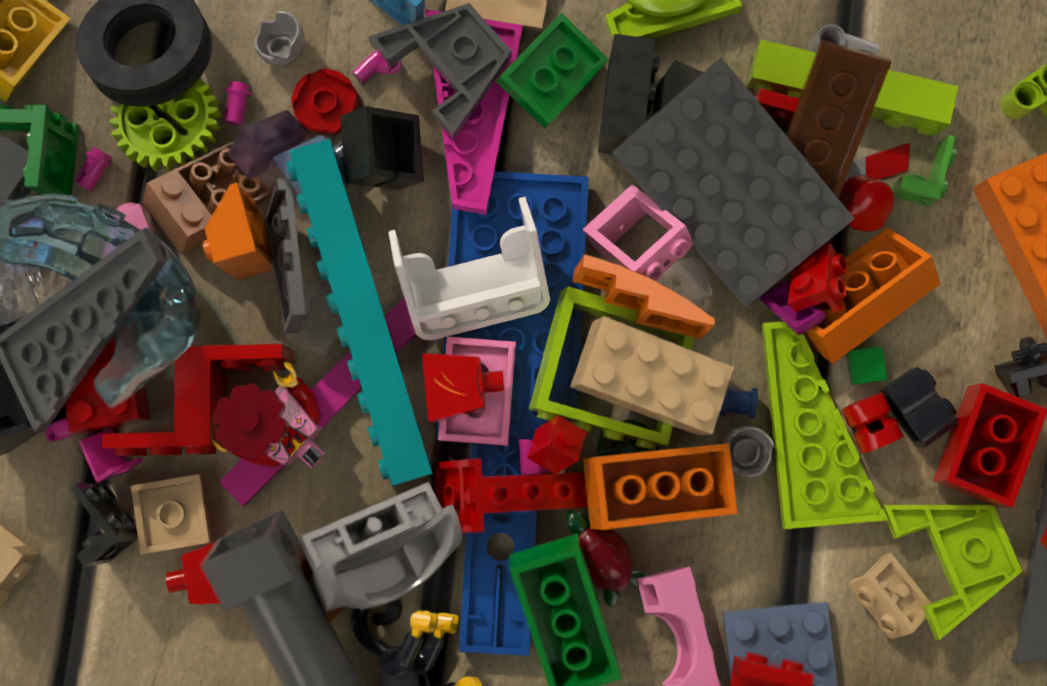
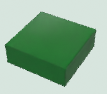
[846,346,888,385]

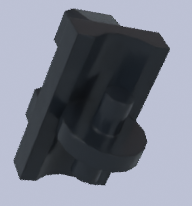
[995,337,1047,397]

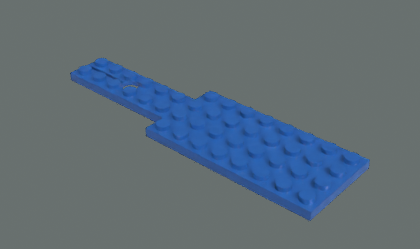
[437,171,589,656]

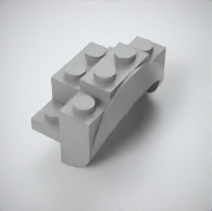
[299,482,462,614]

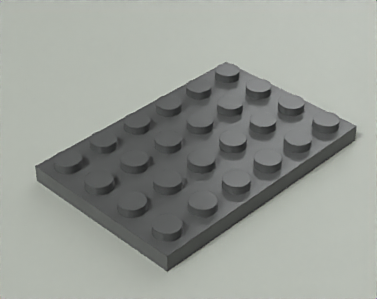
[612,57,855,308]

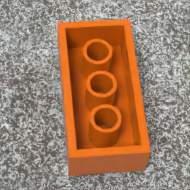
[583,443,738,530]

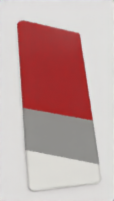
[845,143,910,182]

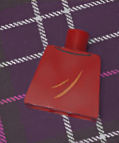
[422,353,505,423]

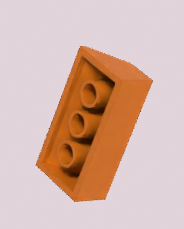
[804,227,940,364]

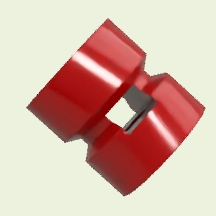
[841,392,903,454]

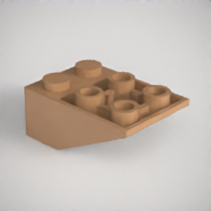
[142,141,272,255]

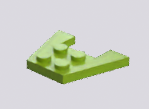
[881,505,1023,640]

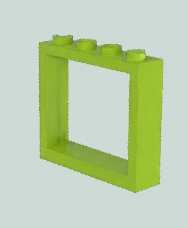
[529,286,695,451]

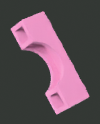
[637,567,721,686]

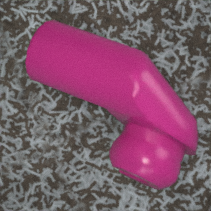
[352,51,402,84]

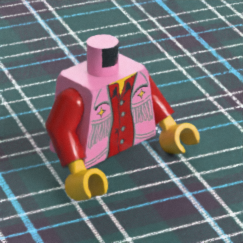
[213,362,326,469]

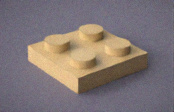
[131,474,213,555]

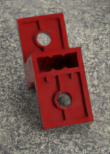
[102,344,294,457]

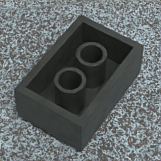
[597,34,660,155]

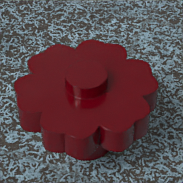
[212,384,289,458]

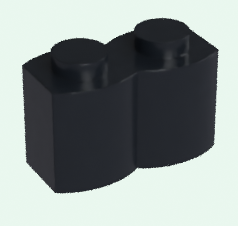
[877,367,959,448]

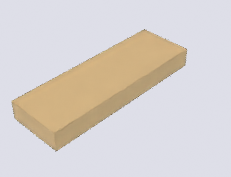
[445,0,547,32]

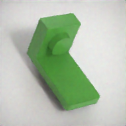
[892,135,957,207]

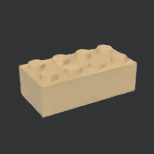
[570,316,734,436]

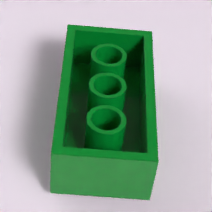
[509,534,622,686]

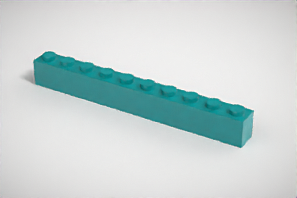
[286,139,432,486]

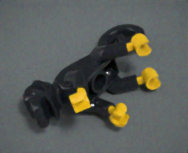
[351,597,482,686]

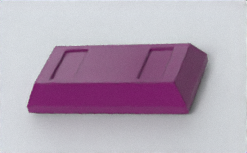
[760,280,826,336]

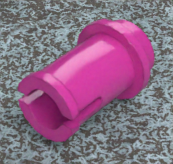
[222,81,252,126]
[73,146,112,192]

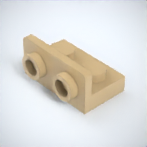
[848,552,931,639]

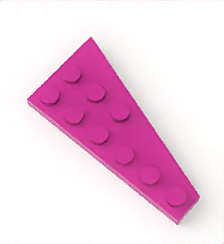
[425,9,523,215]

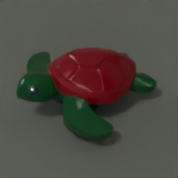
[566,510,645,607]

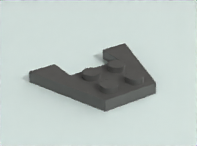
[369,3,512,140]

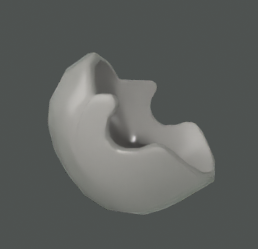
[255,11,305,65]

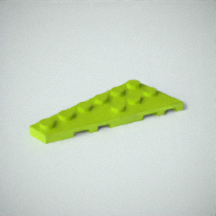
[761,321,889,529]

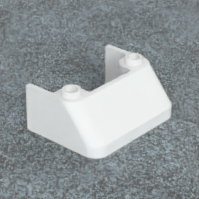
[388,197,550,340]

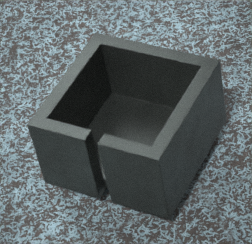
[340,106,424,190]

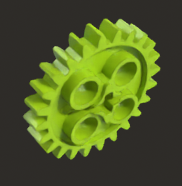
[109,77,222,172]

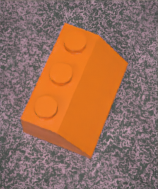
[203,183,273,281]

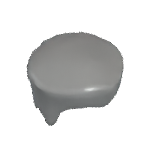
[719,425,774,478]

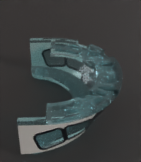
[0,194,201,408]

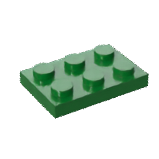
[496,12,609,129]

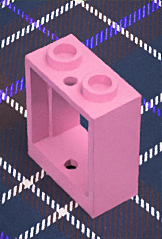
[583,184,694,281]

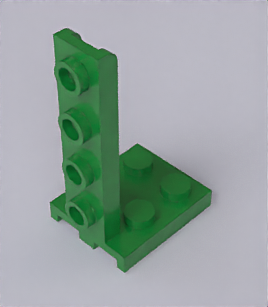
[0,104,79,201]

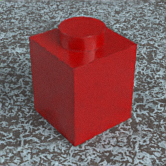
[527,415,587,474]

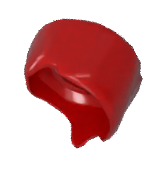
[838,175,894,232]

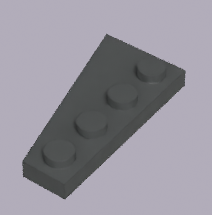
[264,178,309,334]

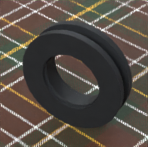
[76,0,212,107]

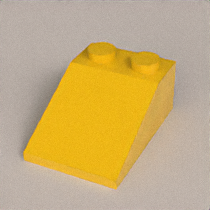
[0,0,71,102]

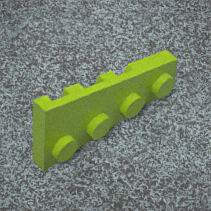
[605,0,742,42]

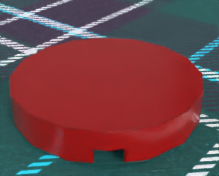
[291,68,359,136]

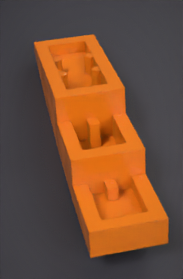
[573,254,715,339]

